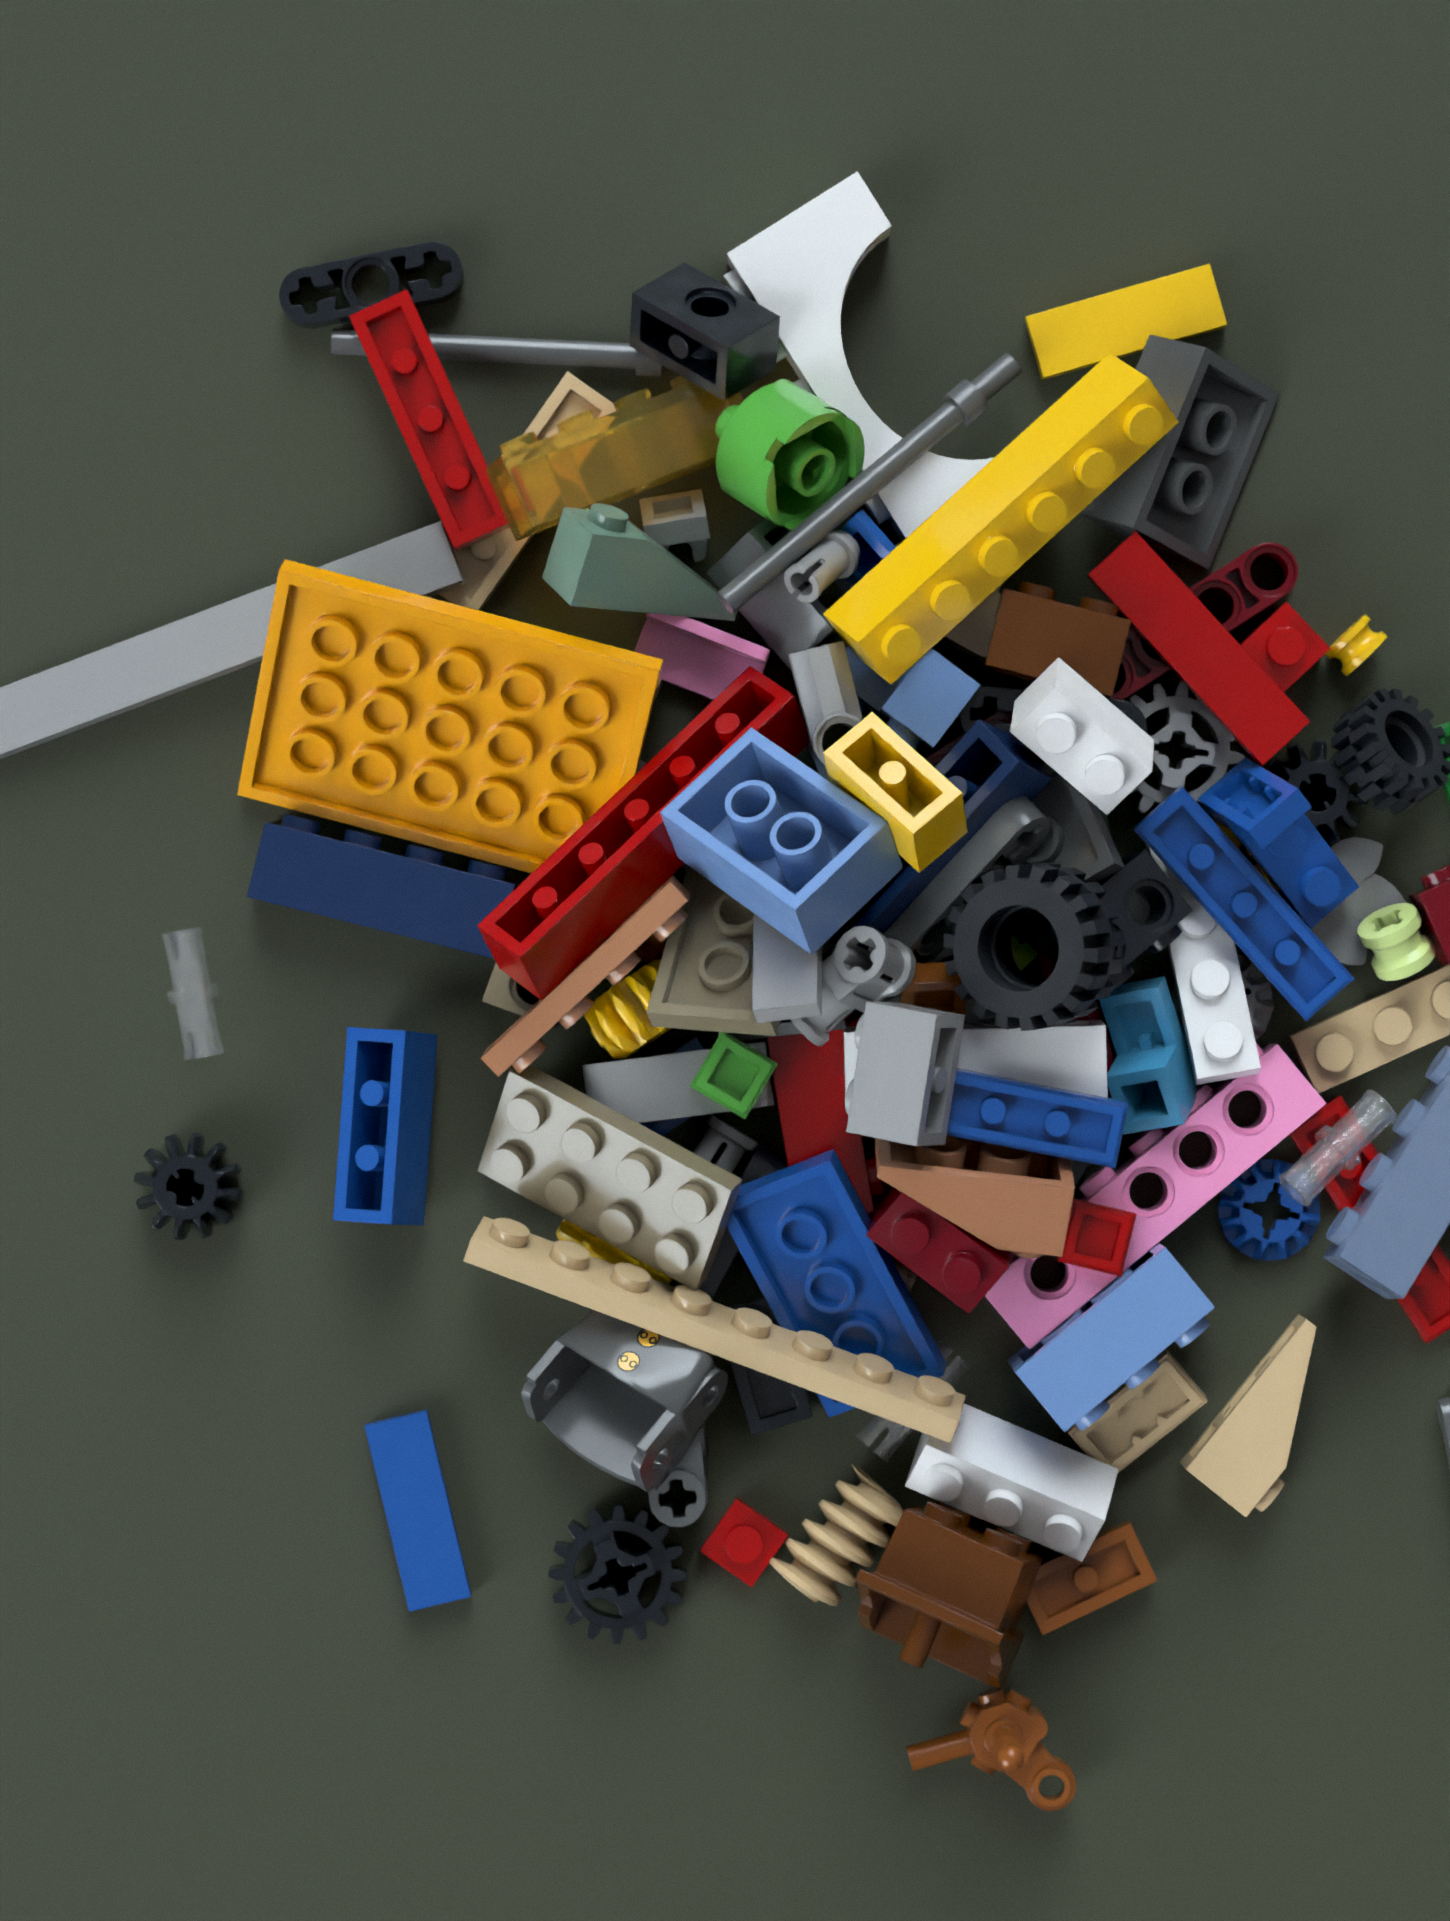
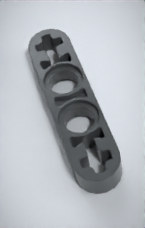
[881,796,1051,1002]

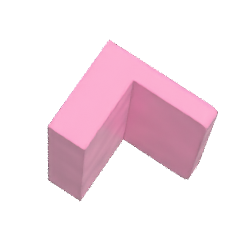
[634,613,770,701]

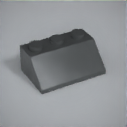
[1079,335,1280,570]

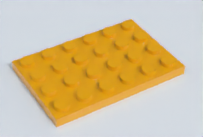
[237,559,664,873]

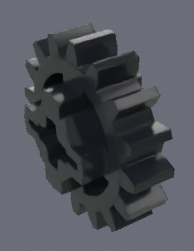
[548,1502,688,1644]

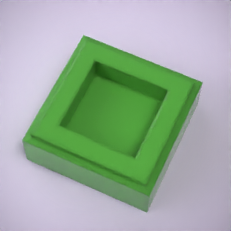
[690,1032,778,1119]

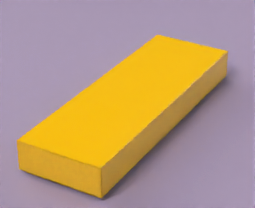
[1024,263,1227,380]

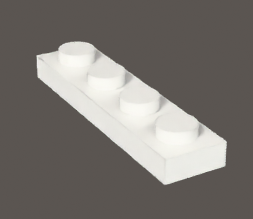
[1146,844,1261,1085]

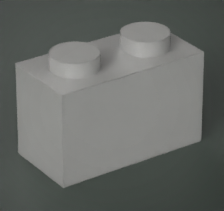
[845,1001,965,1146]

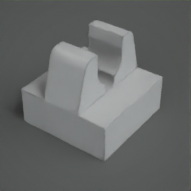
[639,489,710,562]

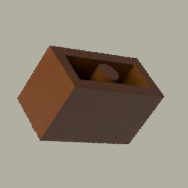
[982,581,1131,699]

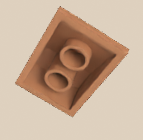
[875,1135,1075,1258]

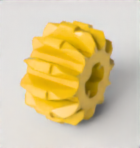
[584,960,672,1059]

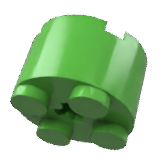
[715,379,865,531]

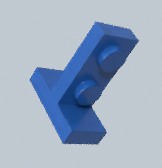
[1197,757,1359,929]

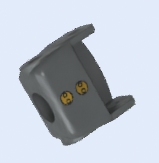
[521,1309,728,1492]

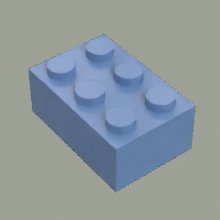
[660,727,903,955]
[1006,1243,1215,1432]

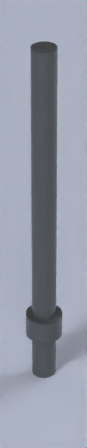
[331,329,672,377]
[716,353,1022,613]

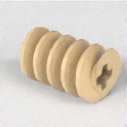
[769,1464,904,1606]

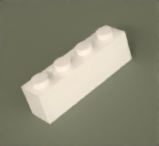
[843,1020,1108,1098]

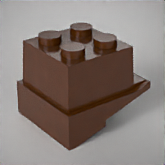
[856,1501,1043,1690]

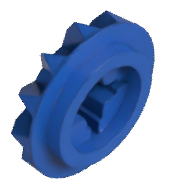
[1218,1159,1321,1260]

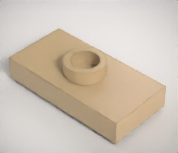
[1068,1349,1208,1473]

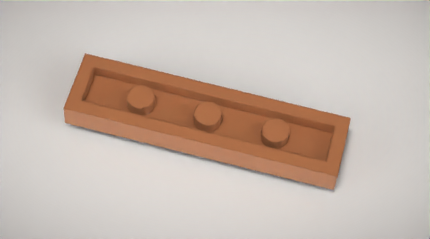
[480,875,691,1077]

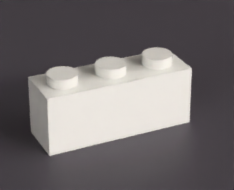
[905,1404,1119,1562]

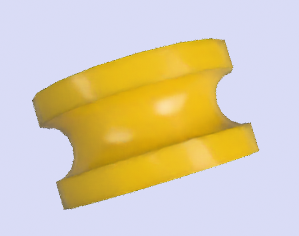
[1324,614,1388,676]

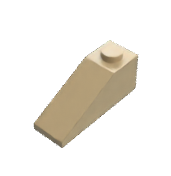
[1180,1314,1317,1517]

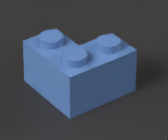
[846,647,980,754]

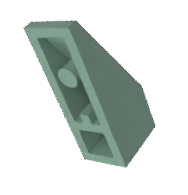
[542,503,738,621]

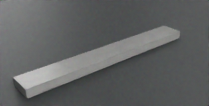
[0,521,466,759]

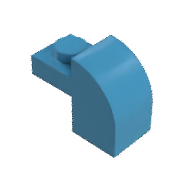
[1099,976,1197,1135]

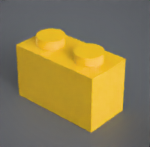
[823,712,968,873]

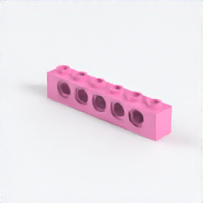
[985,1043,1327,1349]

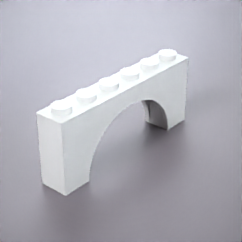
[723,171,994,547]

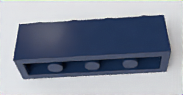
[830,719,1053,950]
[247,814,518,958]

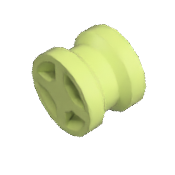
[1357,903,1436,981]

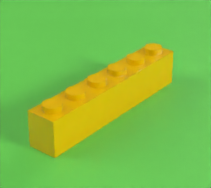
[823,353,1179,685]

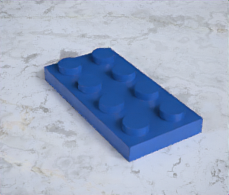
[726,1149,946,1418]

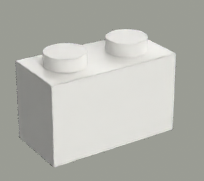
[1010,657,1154,815]

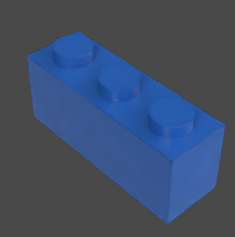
[333,1027,438,1226]

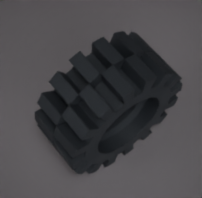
[1331,688,1450,814]

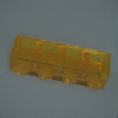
[485,376,743,541]

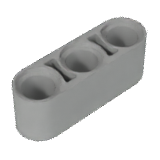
[582,1041,775,1123]

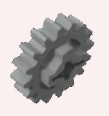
[1127,681,1245,814]

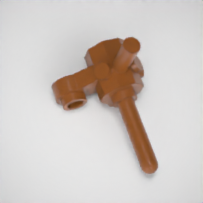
[906,1688,1077,1811]

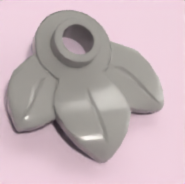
[1310,837,1406,965]

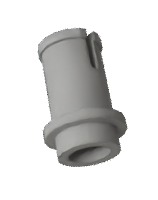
[784,530,860,603]

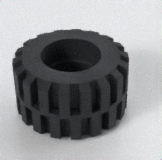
[943,863,1126,1031]

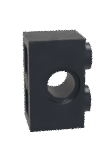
[630,262,780,401]

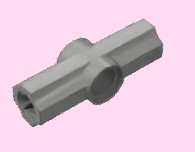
[788,641,863,780]

